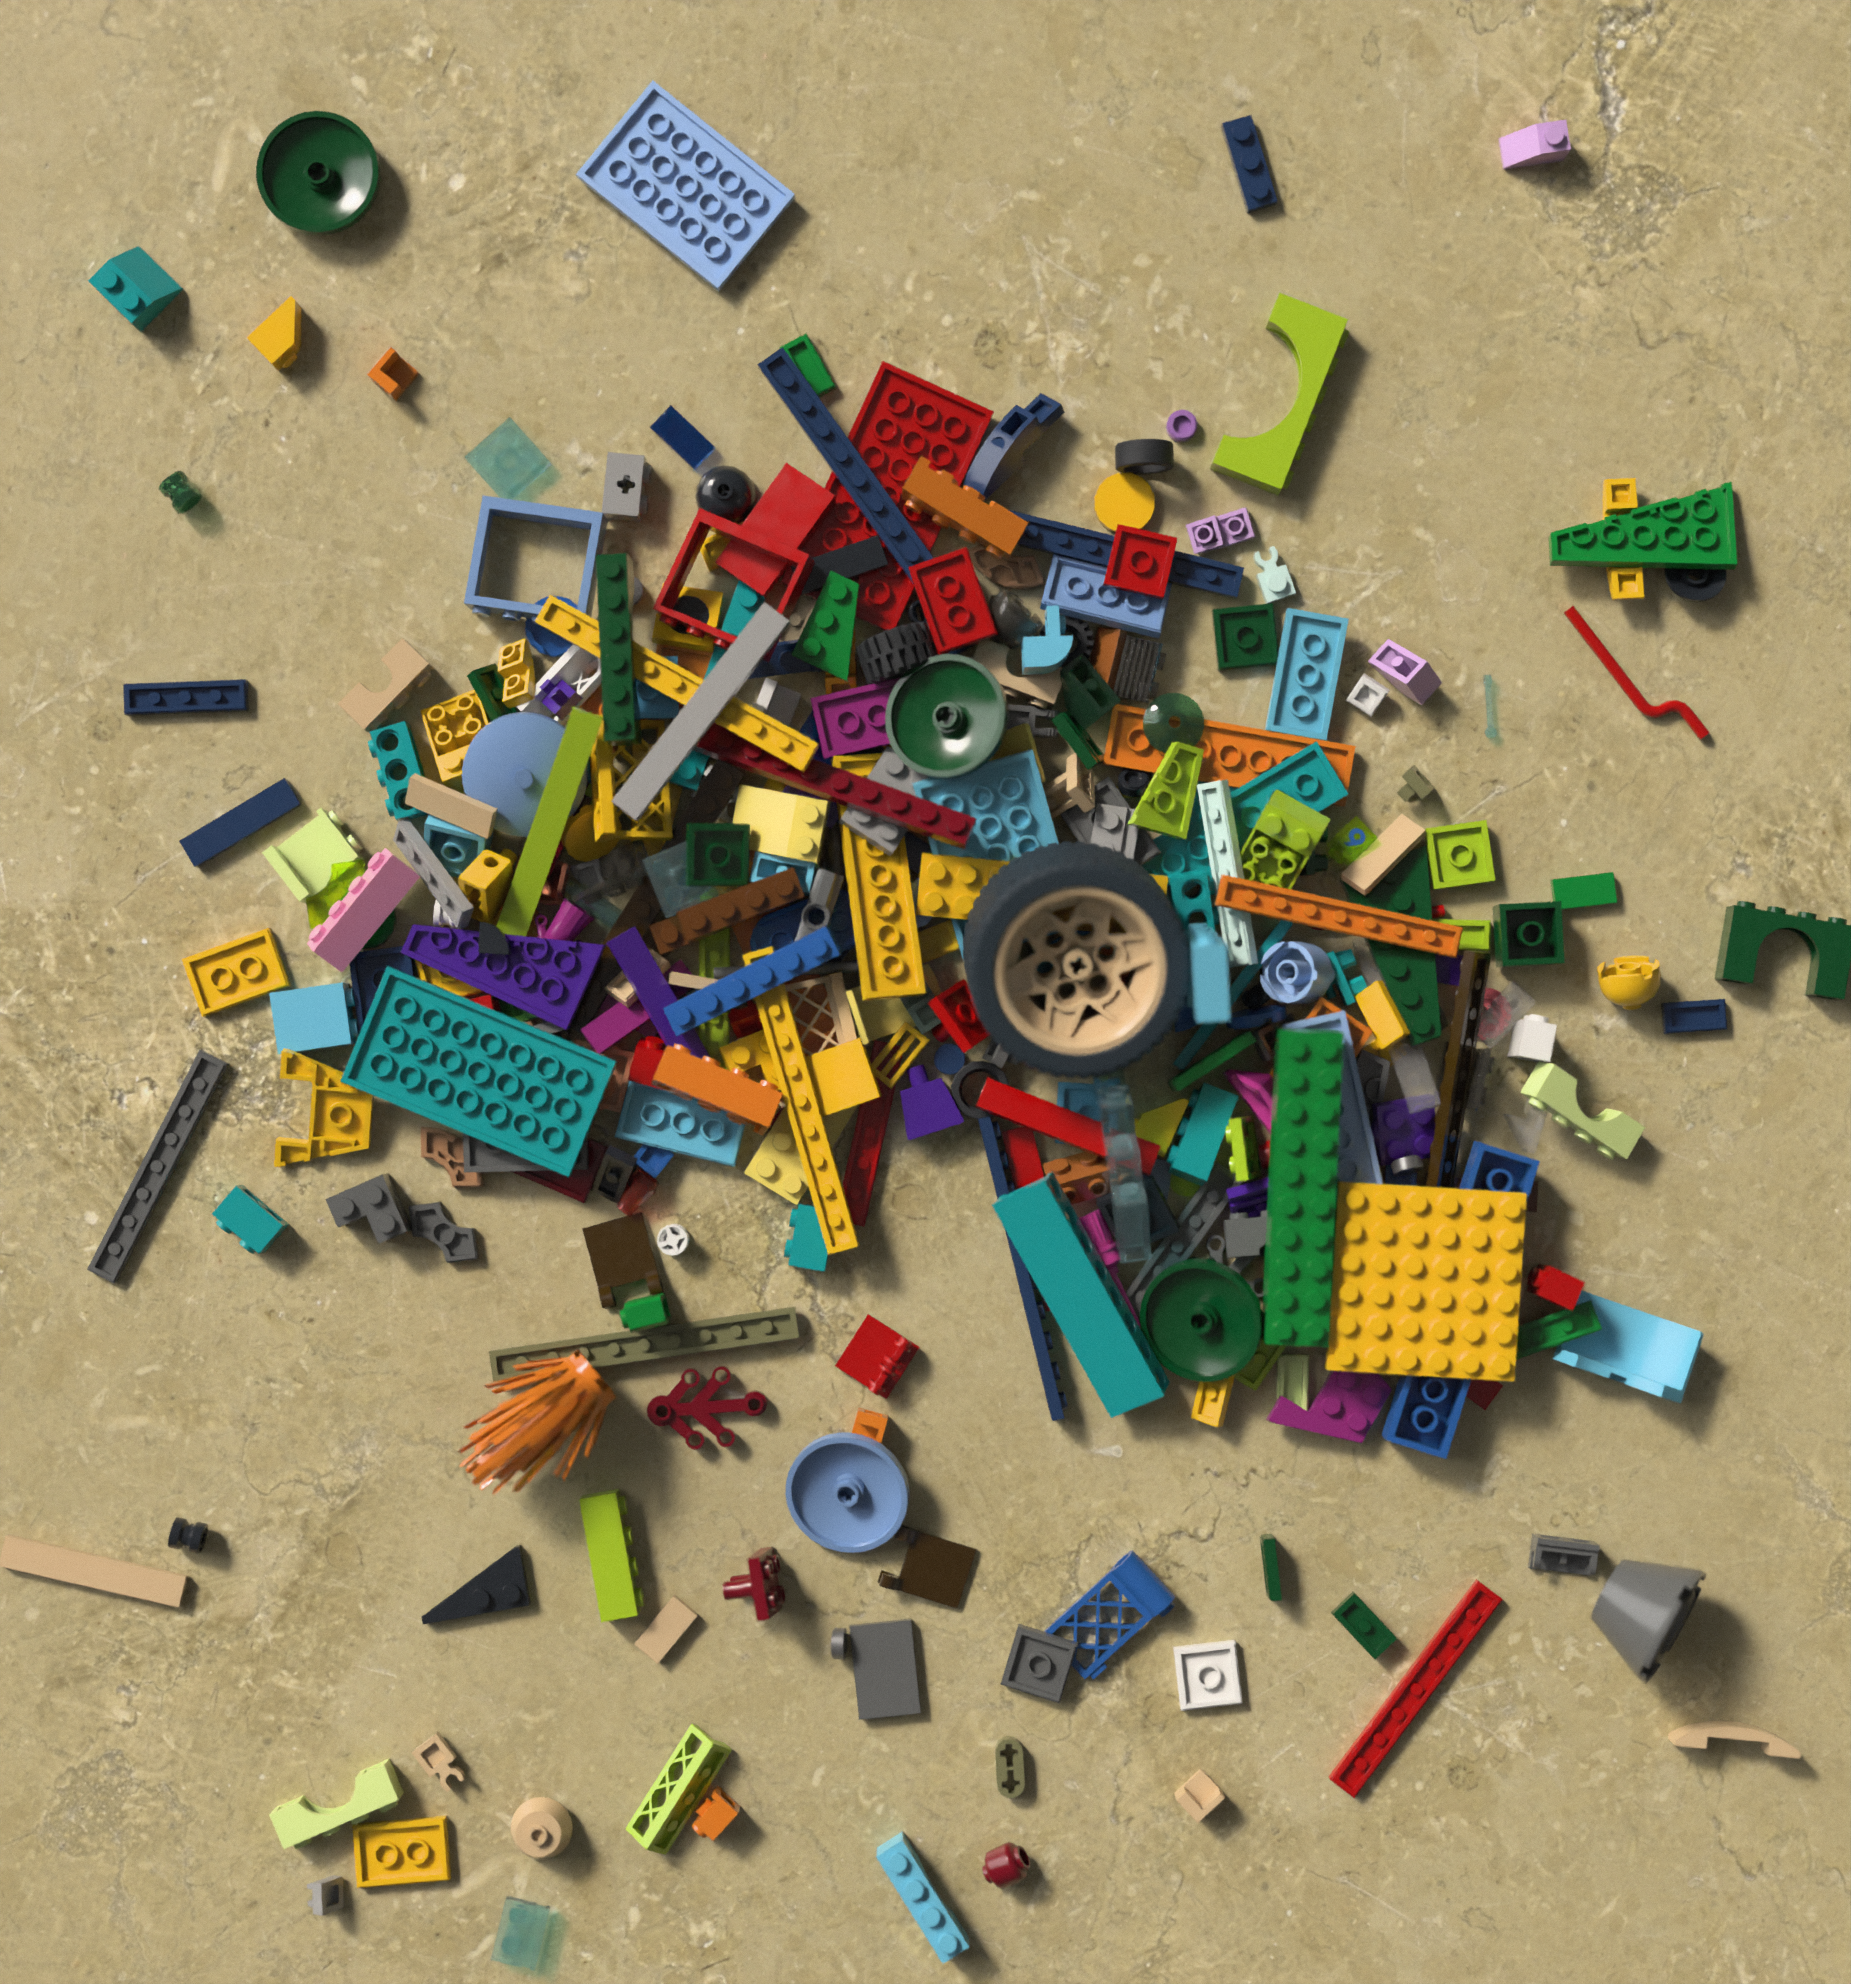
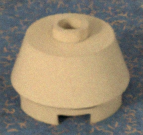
[511,1797,573,1860]

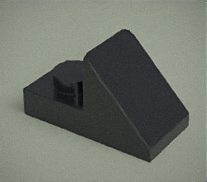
[591,1145,638,1204]

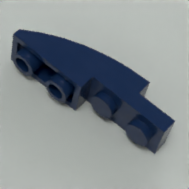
[962,393,1065,502]

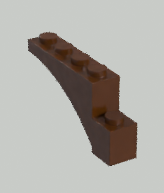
[649,867,805,957]

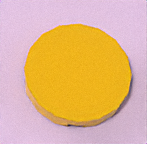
[1094,472,1155,533]
[561,805,622,862]

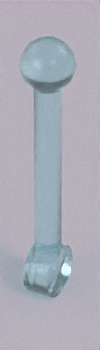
[1483,675,1497,739]

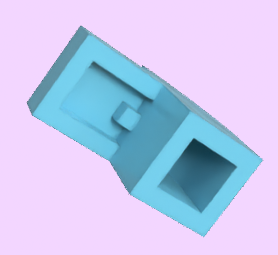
[1021,606,1073,675]

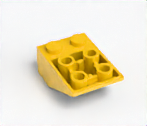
[420,690,490,795]

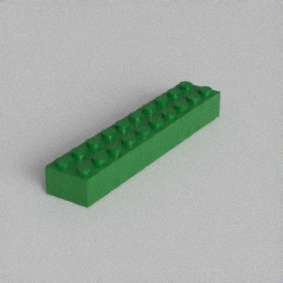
[1262,1027,1344,1347]

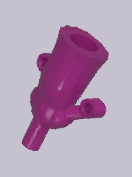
[534,897,595,942]

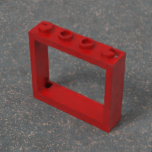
[653,508,815,663]

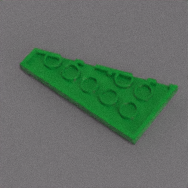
[1548,481,1737,570]

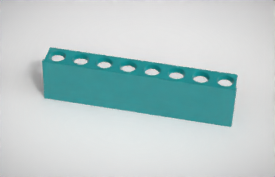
[992,1172,1170,1418]

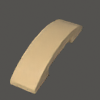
[1668,1720,1800,1759]

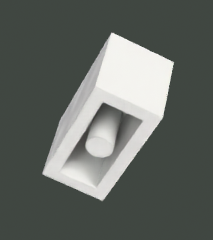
[1508,1014,1557,1062]

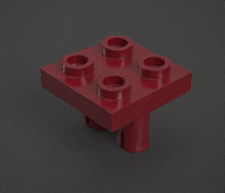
[723,1546,785,1621]

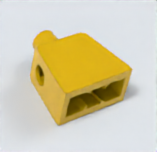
[458,848,518,923]

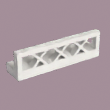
[516,617,601,725]

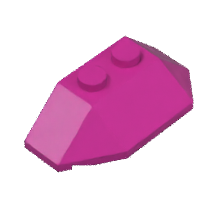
[1223,1069,1273,1135]

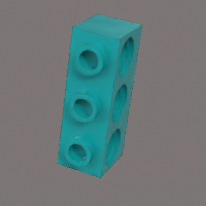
[368,721,428,821]
[1167,869,1222,939]

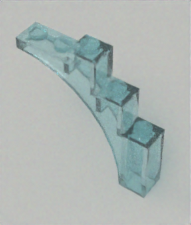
[1091,1068,1152,1263]

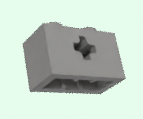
[602,452,652,522]

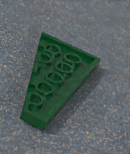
[1340,846,1441,1048]

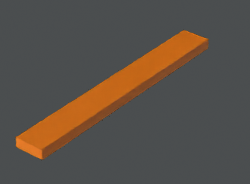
[1215,875,1463,958]

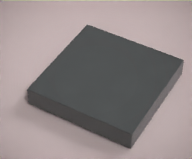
[1001,1624,1078,1703]

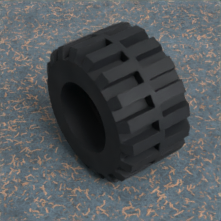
[856,622,938,685]

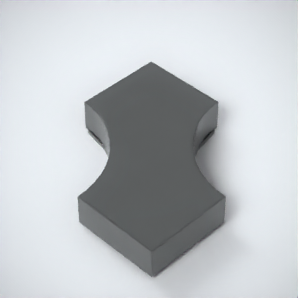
[409,1202,479,1263]

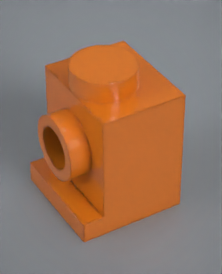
[692,1785,740,1841]

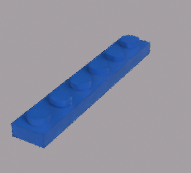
[663,926,842,1036]

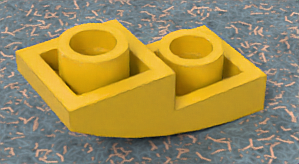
[498,638,535,709]

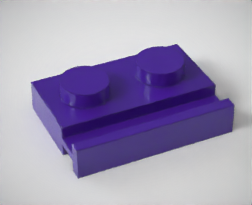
[1226,1177,1269,1218]

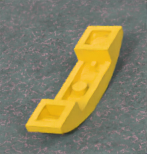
[1603,478,1644,600]

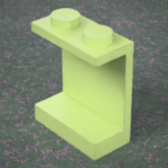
[262,808,364,903]

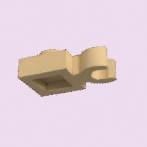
[412,1732,465,1792]

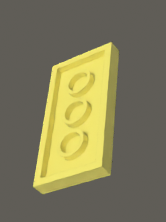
[744,1105,858,1205]

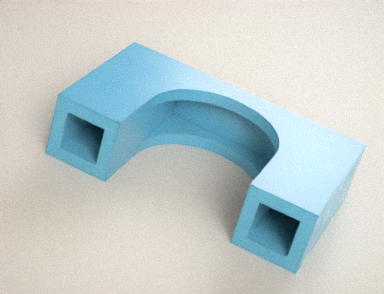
[1184,923,1230,1023]

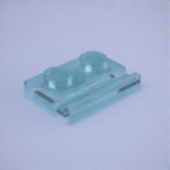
[491,1896,551,1971]

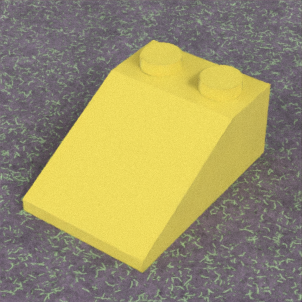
[732,784,831,863]

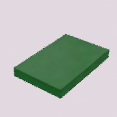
[1168,1031,1256,1092]

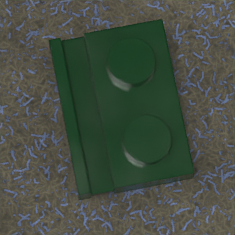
[1052,710,1104,770]

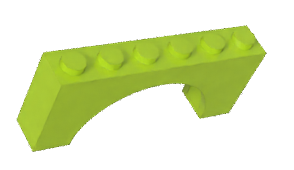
[1210,293,1350,495]

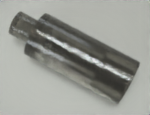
[825,828,848,890]

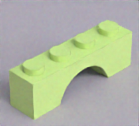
[1520,1061,1645,1160]
[269,1758,404,1849]

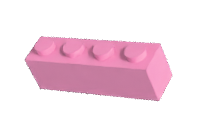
[307,848,420,973]

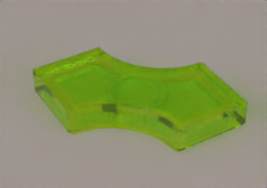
[306,859,366,930]

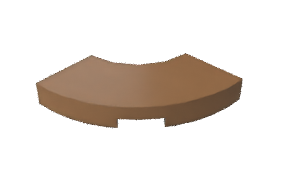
[968,544,1046,590]
[421,1127,485,1188]

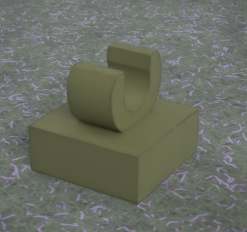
[1397,765,1434,801]

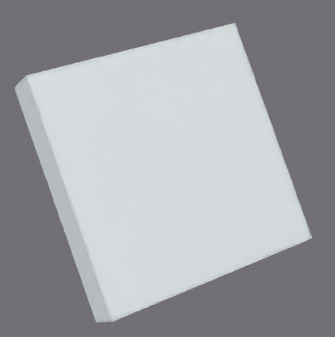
[1173,1640,1243,1711]

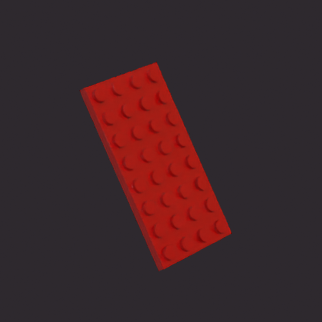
[781,361,994,631]

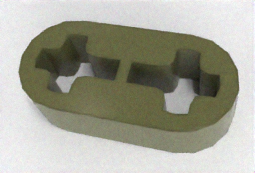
[995,1736,1025,1798]

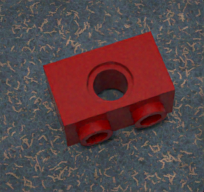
[1526,1263,1586,1311]

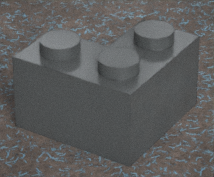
[325,1173,412,1244]

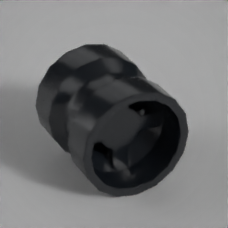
[168,1517,208,1554]

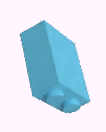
[269,982,359,1054]

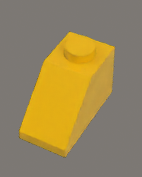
[247,296,302,371]
[1126,1098,1189,1157]

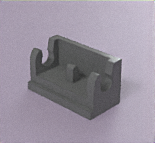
[1528,1533,1600,1576]

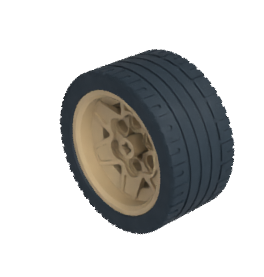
[963,841,1191,1079]

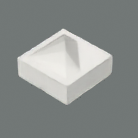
[1346,673,1389,717]

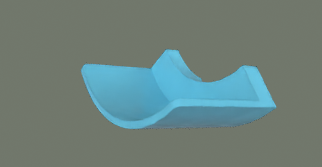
[1553,1291,1703,1404]

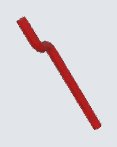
[1564,606,1710,740]

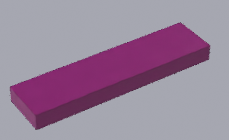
[580,959,695,1054]

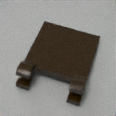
[582,1212,664,1309]
[877,1524,976,1608]

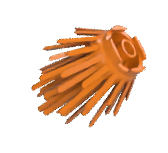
[457,1349,617,1496]

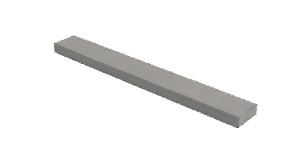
[612,602,790,821]

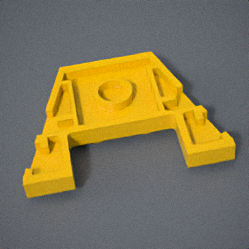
[274,1048,374,1167]

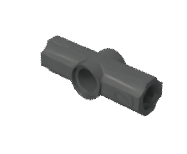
[795,869,844,941]

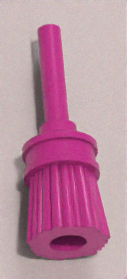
[1079,1209,1141,1329]

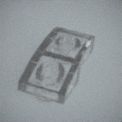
[1478,980,1536,1049]

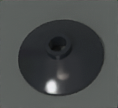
[1664,568,1727,602]

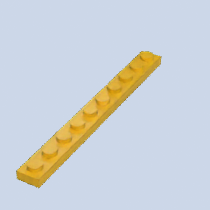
[535,595,819,772]
[742,946,859,1255]

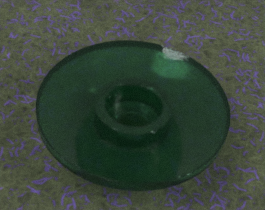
[1143,693,1204,753]

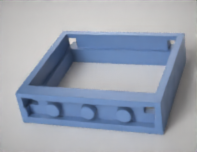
[464,495,608,625]

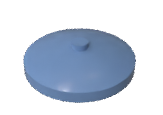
[462,712,588,837]
[785,1433,910,1553]

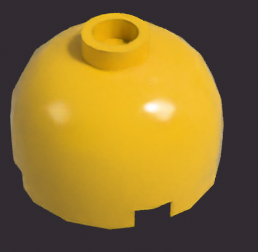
[1597,956,1661,1010]

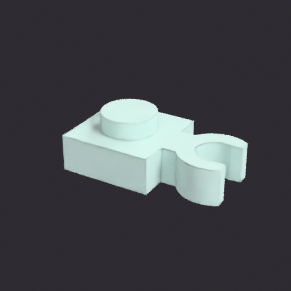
[1254,546,1296,604]

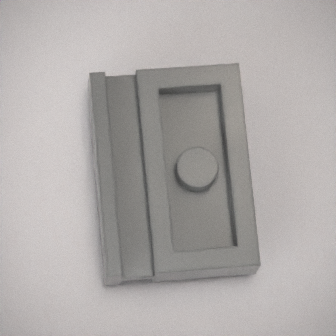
[1091,803,1139,860]

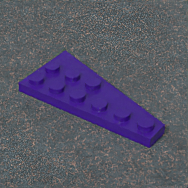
[401,924,606,1030]

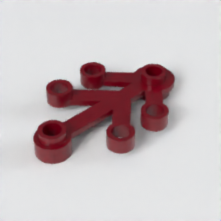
[647,1366,768,1450]

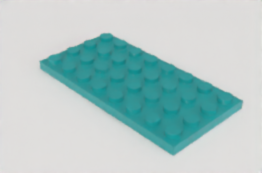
[340,966,618,1177]

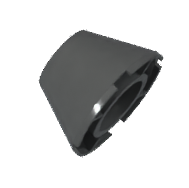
[1591,1559,1706,1683]

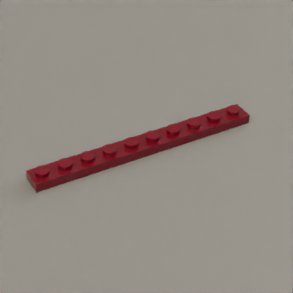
[693,723,976,850]

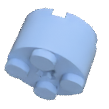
[1260,941,1335,1004]

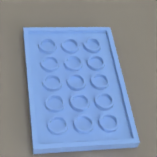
[576,81,795,291]

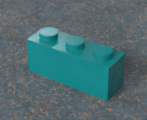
[1166,1083,1239,1186]

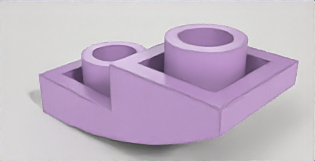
[1186,507,1256,555]

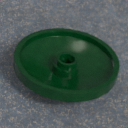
[256,111,381,235]
[885,654,1009,779]
[1140,1259,1264,1382]

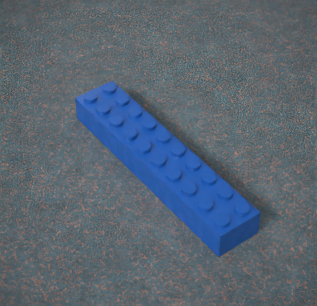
[1381,1141,1540,1459]

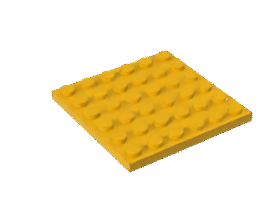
[1325,1181,1527,1381]

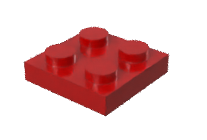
[1103,524,1178,599]

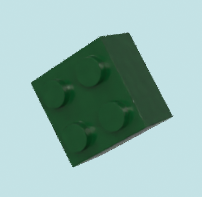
[1493,901,1565,968]

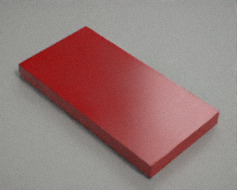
[715,462,837,598]

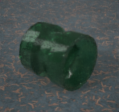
[158,471,202,514]

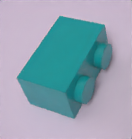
[212,1185,289,1254]
[784,1203,828,1272]

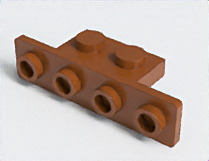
[1042,1151,1143,1205]

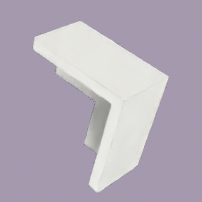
[752,678,801,727]

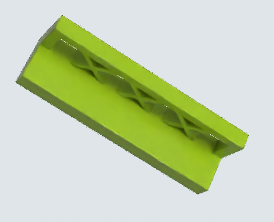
[625,1724,732,1855]

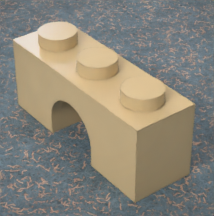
[338,638,433,733]
[973,639,1067,709]

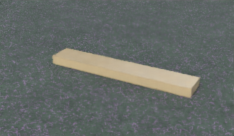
[0,1534,188,1607]

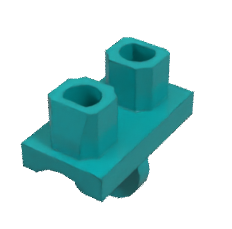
[1326,949,1367,1006]

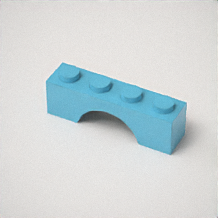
[876,1831,969,1964]

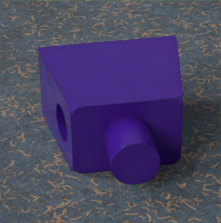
[900,1064,964,1141]

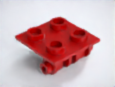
[835,1314,920,1399]

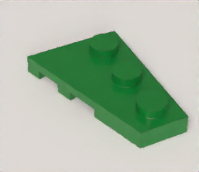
[792,571,860,682]

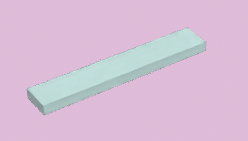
[1197,779,1258,968]

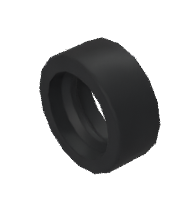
[1115,439,1174,474]
[951,1061,1009,1119]

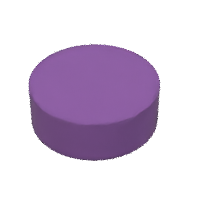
[1166,410,1197,442]

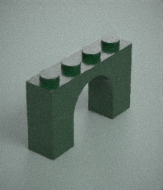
[1714,901,1851,1000]

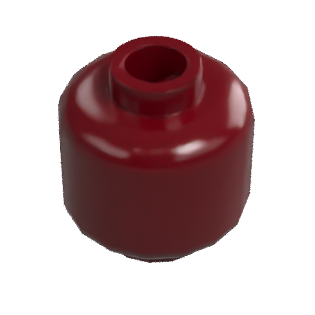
[982,1842,1031,1889]

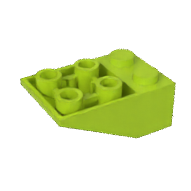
[1240,789,1331,889]

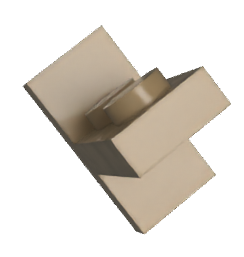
[1043,753,1095,818]

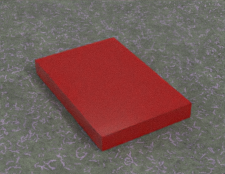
[908,547,997,655]

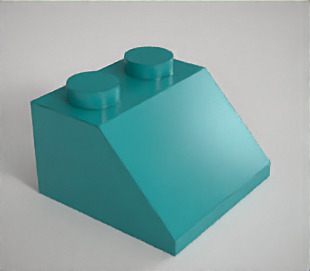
[88,246,184,332]

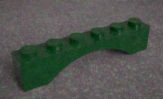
[596,553,642,746]

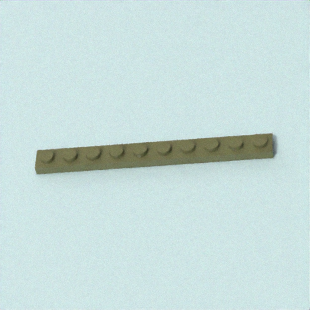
[489,1306,800,1382]

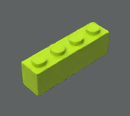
[579,1489,644,1622]

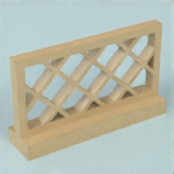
[785,972,857,1056]

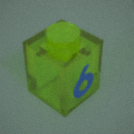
[1326,816,1378,866]

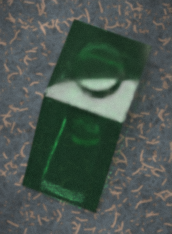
[1060,653,1121,730]

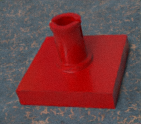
[928,979,990,1053]

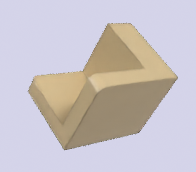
[1174,1769,1225,1823]

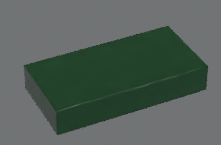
[1260,1534,1282,1601]

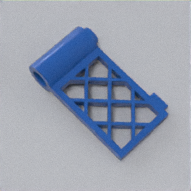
[1044,1550,1175,1679]

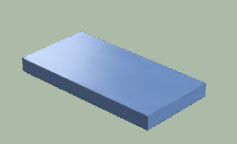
[1040,554,1172,639]

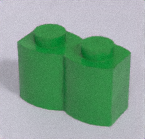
[620,1292,671,1333]

